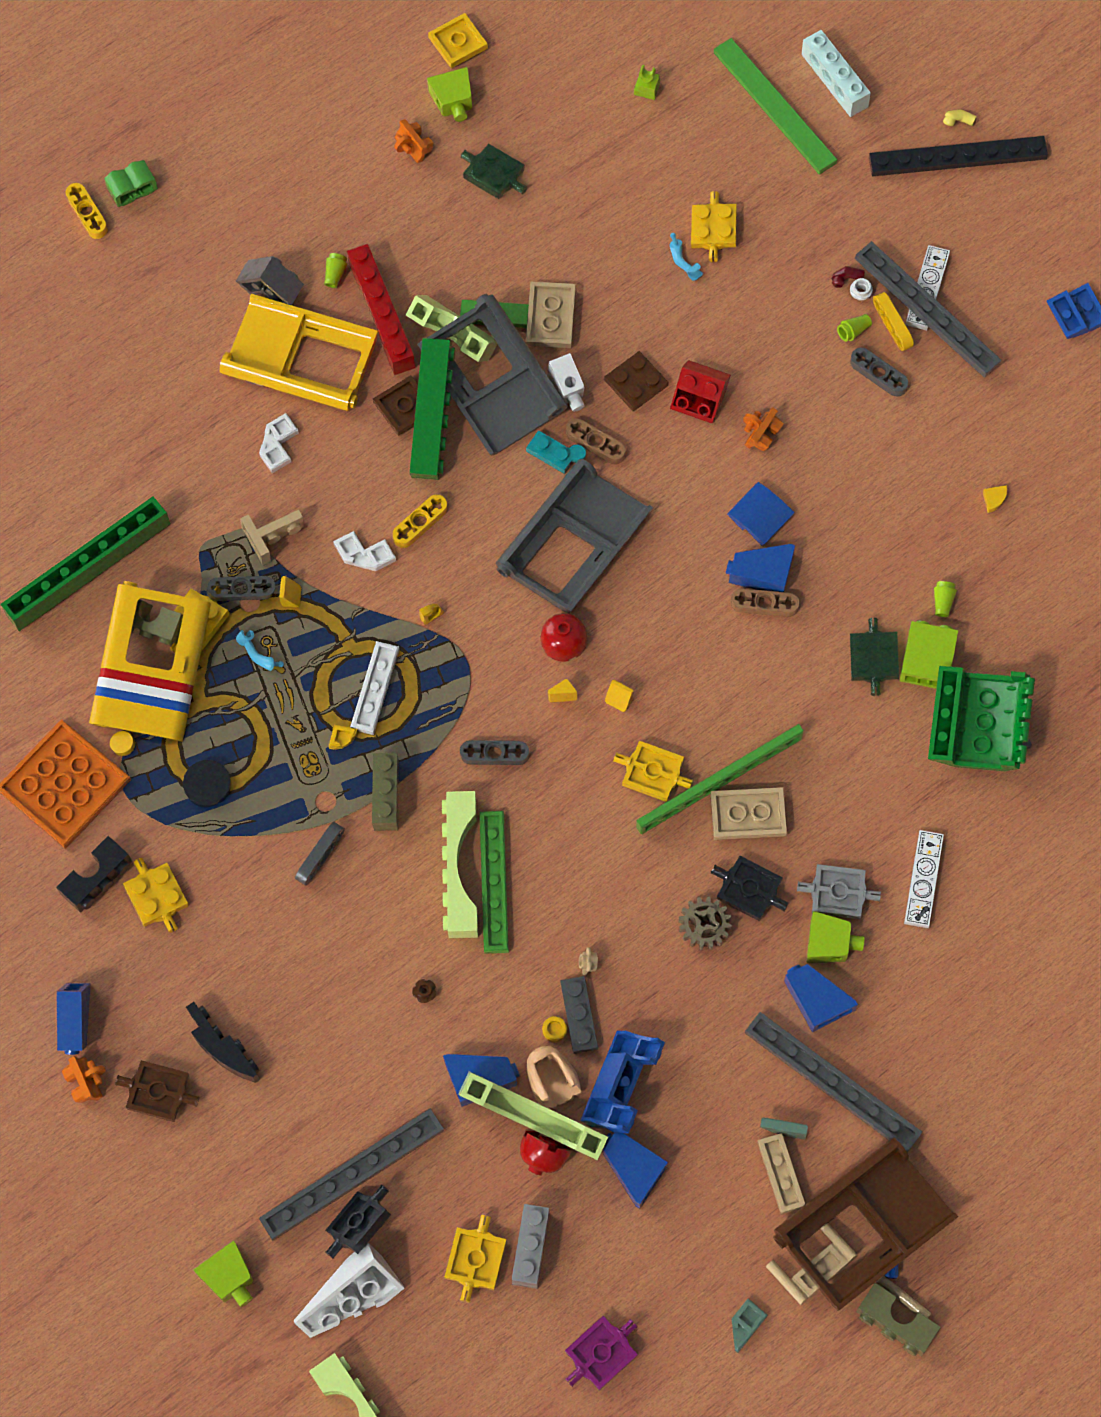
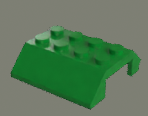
[928,666,1035,771]

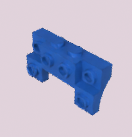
[580,1031,665,1133]

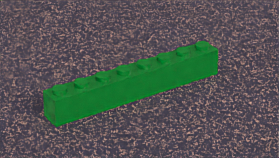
[0,496,171,631]

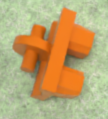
[394,119,434,163]
[743,407,784,451]
[62,1056,106,1103]

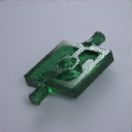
[461,143,527,199]
[850,618,899,696]

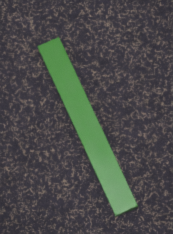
[714,38,837,175]
[636,724,804,834]

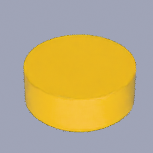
[110,731,135,756]
[542,1016,567,1043]

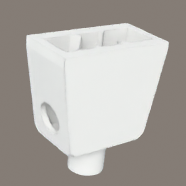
[547,353,585,412]

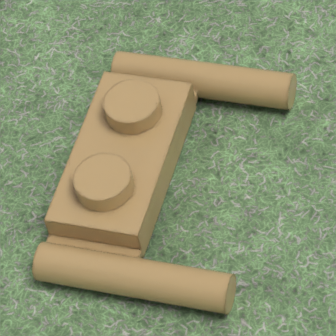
[766,1223,858,1305]

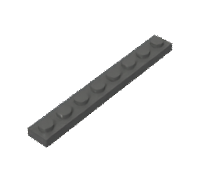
[855,241,1002,378]
[745,1012,922,1153]
[259,1108,444,1241]

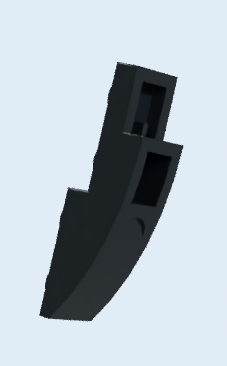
[186,1002,260,1083]

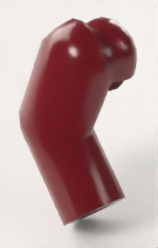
[831,266,865,288]

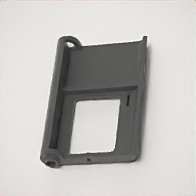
[417,294,567,456]
[496,459,653,613]

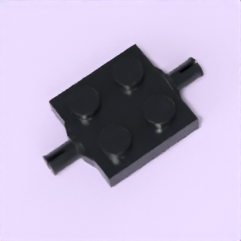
[711,856,789,921]
[325,1185,391,1259]

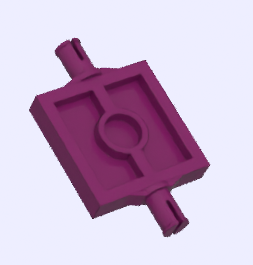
[565,1316,638,1391]

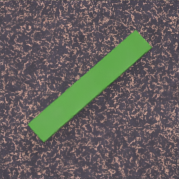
[480,811,509,954]

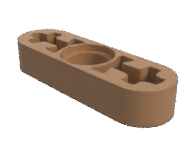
[566,418,625,464]
[731,589,799,617]

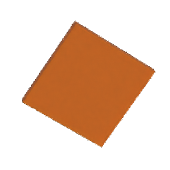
[0,719,131,849]

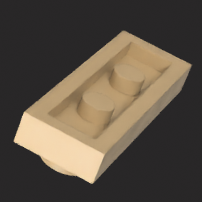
[757,1133,805,1214]

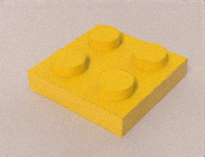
[428,13,488,69]

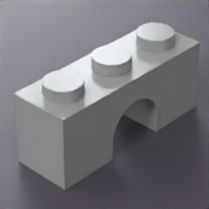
[512,1204,550,1289]

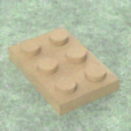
[526,282,575,348]
[711,787,787,840]

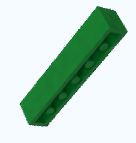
[409,338,455,480]

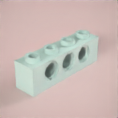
[801,30,871,117]

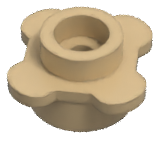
[579,948,598,975]

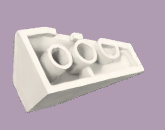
[294,1243,404,1338]

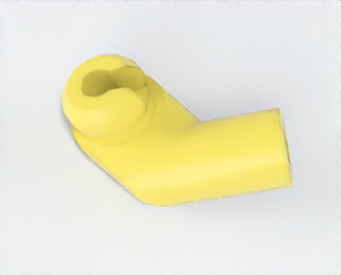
[943,109,977,126]

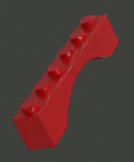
[347,244,415,375]

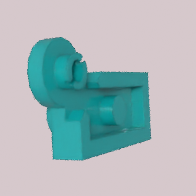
[526,430,586,474]

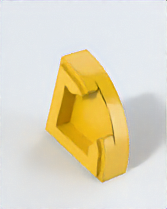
[983,485,1007,513]
[419,604,444,625]
[329,724,358,749]

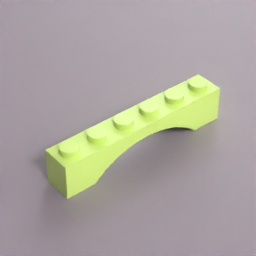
[442,791,478,938]
[459,1071,608,1160]

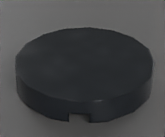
[183,760,231,807]

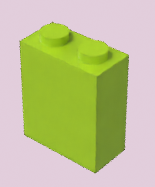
[899,620,958,689]

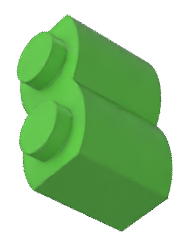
[104,160,158,207]

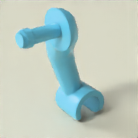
[669,233,703,281]
[236,630,284,671]

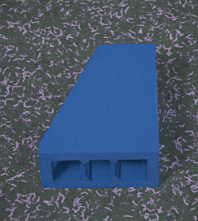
[726,544,795,592]
[784,964,858,1033]
[57,983,91,1055]
[443,1054,520,1107]
[603,1133,668,1209]

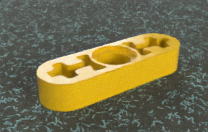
[66,183,108,239]
[873,292,914,351]
[393,494,447,548]

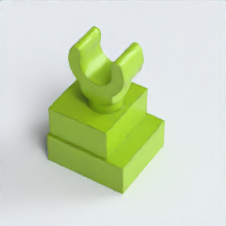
[634,65,660,100]

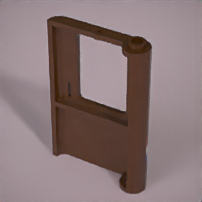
[773,1137,958,1311]

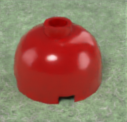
[540,613,587,662]
[520,1129,572,1176]

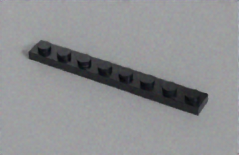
[869,136,1048,177]

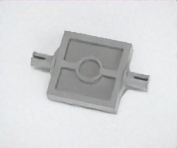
[797,864,881,919]

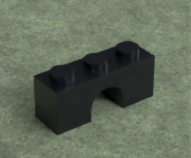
[56,836,132,913]

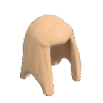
[527,1046,582,1109]

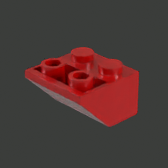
[670,360,731,424]

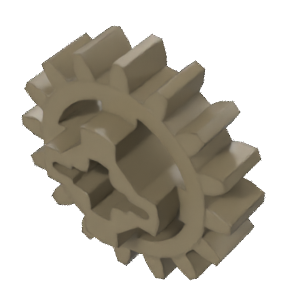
[678,897,732,950]

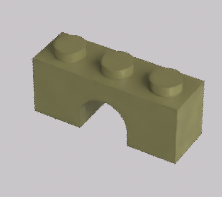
[132,600,183,646]
[372,753,399,831]
[856,1283,940,1356]

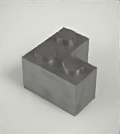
[236,256,304,305]

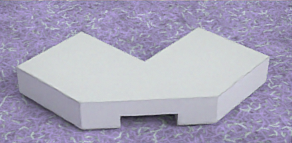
[259,413,299,474]
[333,531,396,571]

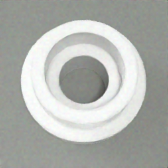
[850,278,873,300]

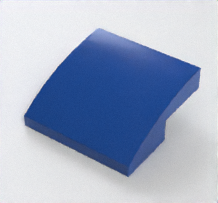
[1046,283,1101,339]
[727,482,795,546]

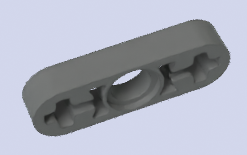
[850,348,908,397]
[207,576,275,601]
[460,740,529,765]
[295,822,345,886]

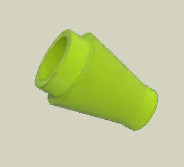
[324,253,348,288]
[837,314,872,342]
[934,581,957,617]

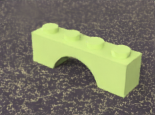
[406,295,497,362]
[309,1353,380,1417]

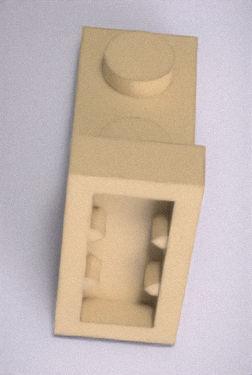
[240,510,304,565]

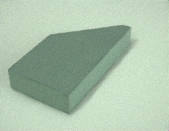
[760,1117,808,1140]
[731,1299,768,1353]

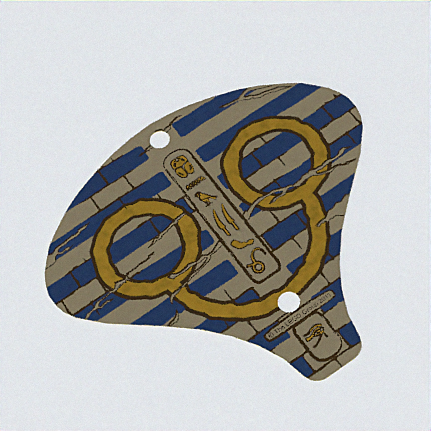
[120,529,470,837]

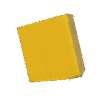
[279,576,301,607]
[548,679,577,702]
[605,680,633,712]

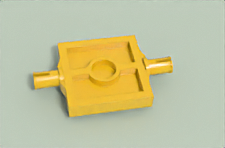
[691,191,737,262]
[169,586,230,652]
[613,741,693,802]
[123,858,188,933]
[444,1215,507,1303]

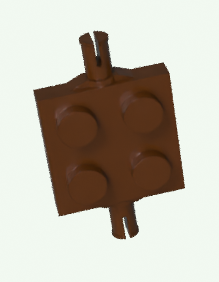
[115,1060,200,1122]

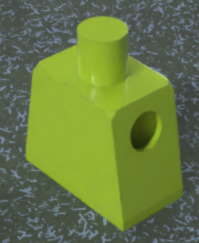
[427,67,472,122]
[806,911,864,963]
[193,1241,254,1307]

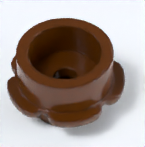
[412,979,437,1003]

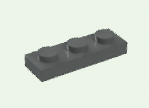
[560,976,598,1054]

